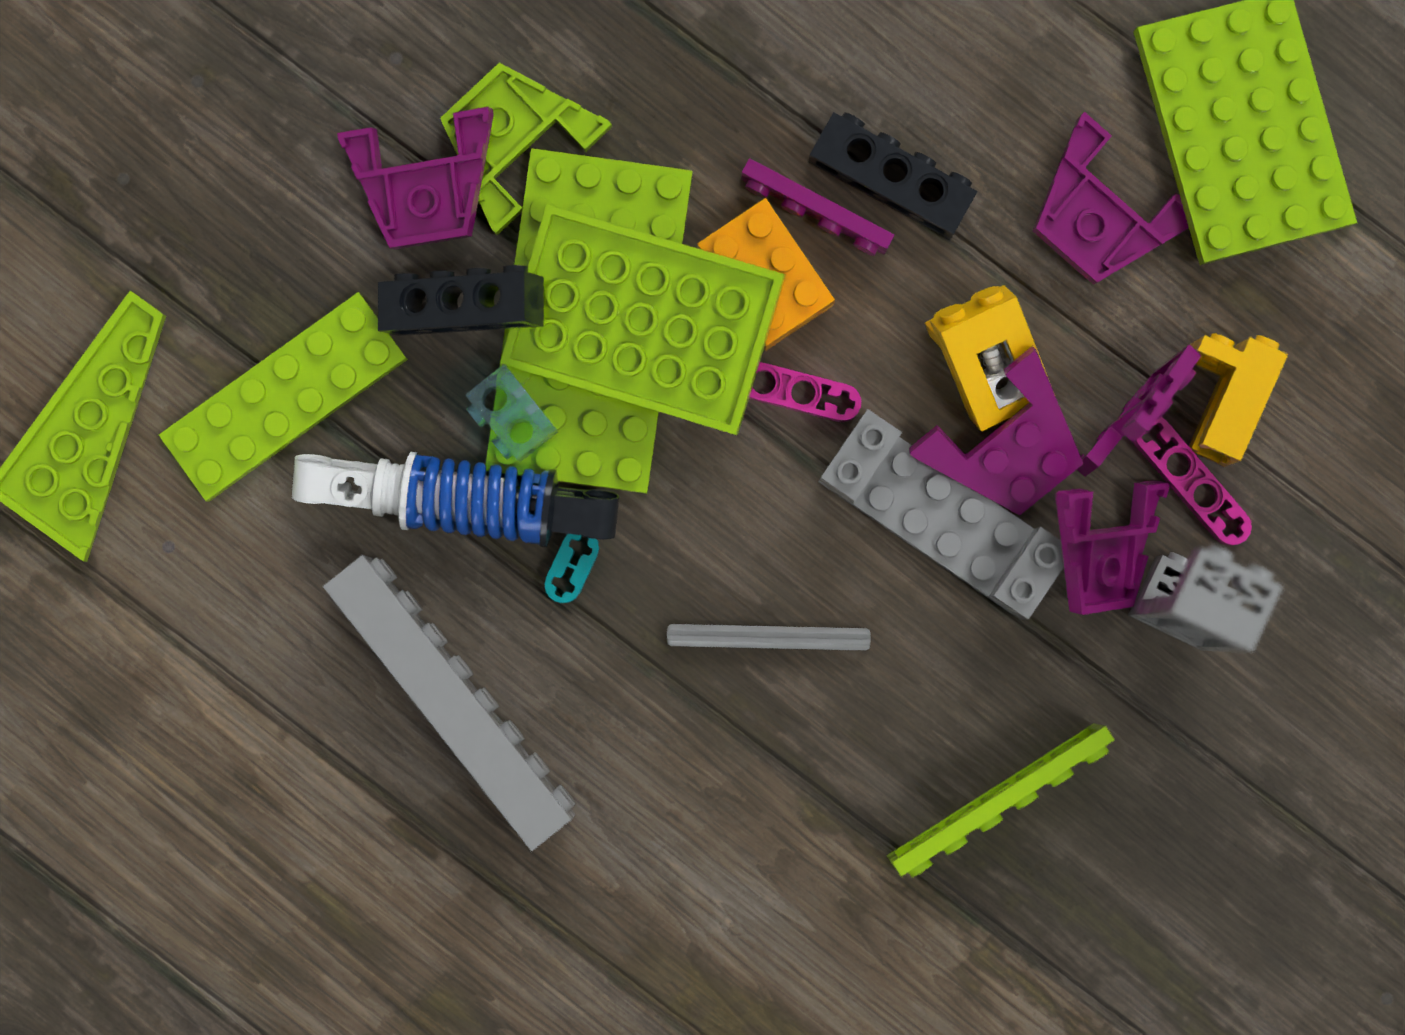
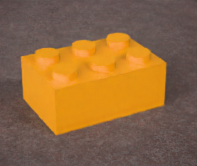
[697,198,835,351]

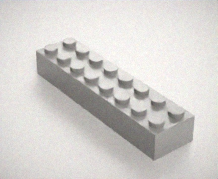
[323,555,576,851]

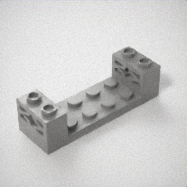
[818,409,1064,620]
[1128,544,1283,651]

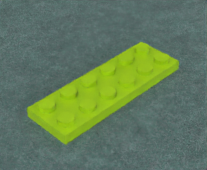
[159,292,408,502]
[886,723,1115,877]

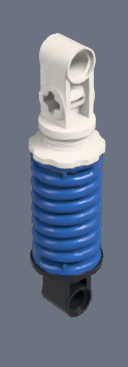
[292,452,620,548]

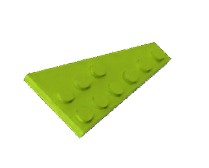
[0,291,166,562]

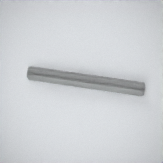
[667,624,871,650]

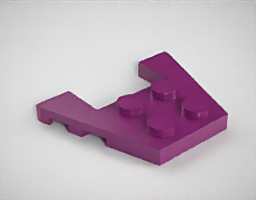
[337,107,494,249]
[1032,112,1189,285]
[1077,344,1201,477]
[909,346,1083,515]
[1056,480,1170,615]

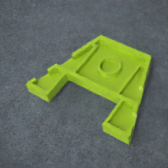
[440,62,612,235]

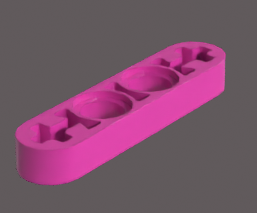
[749,362,861,422]
[1133,417,1252,546]

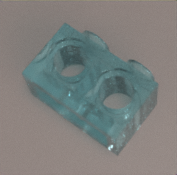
[465,364,558,462]

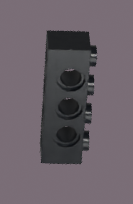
[808,112,978,240]
[378,265,544,336]

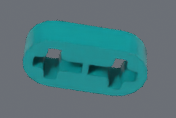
[545,534,600,603]

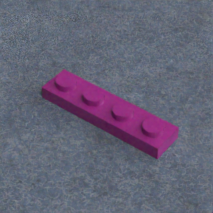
[741,158,895,256]

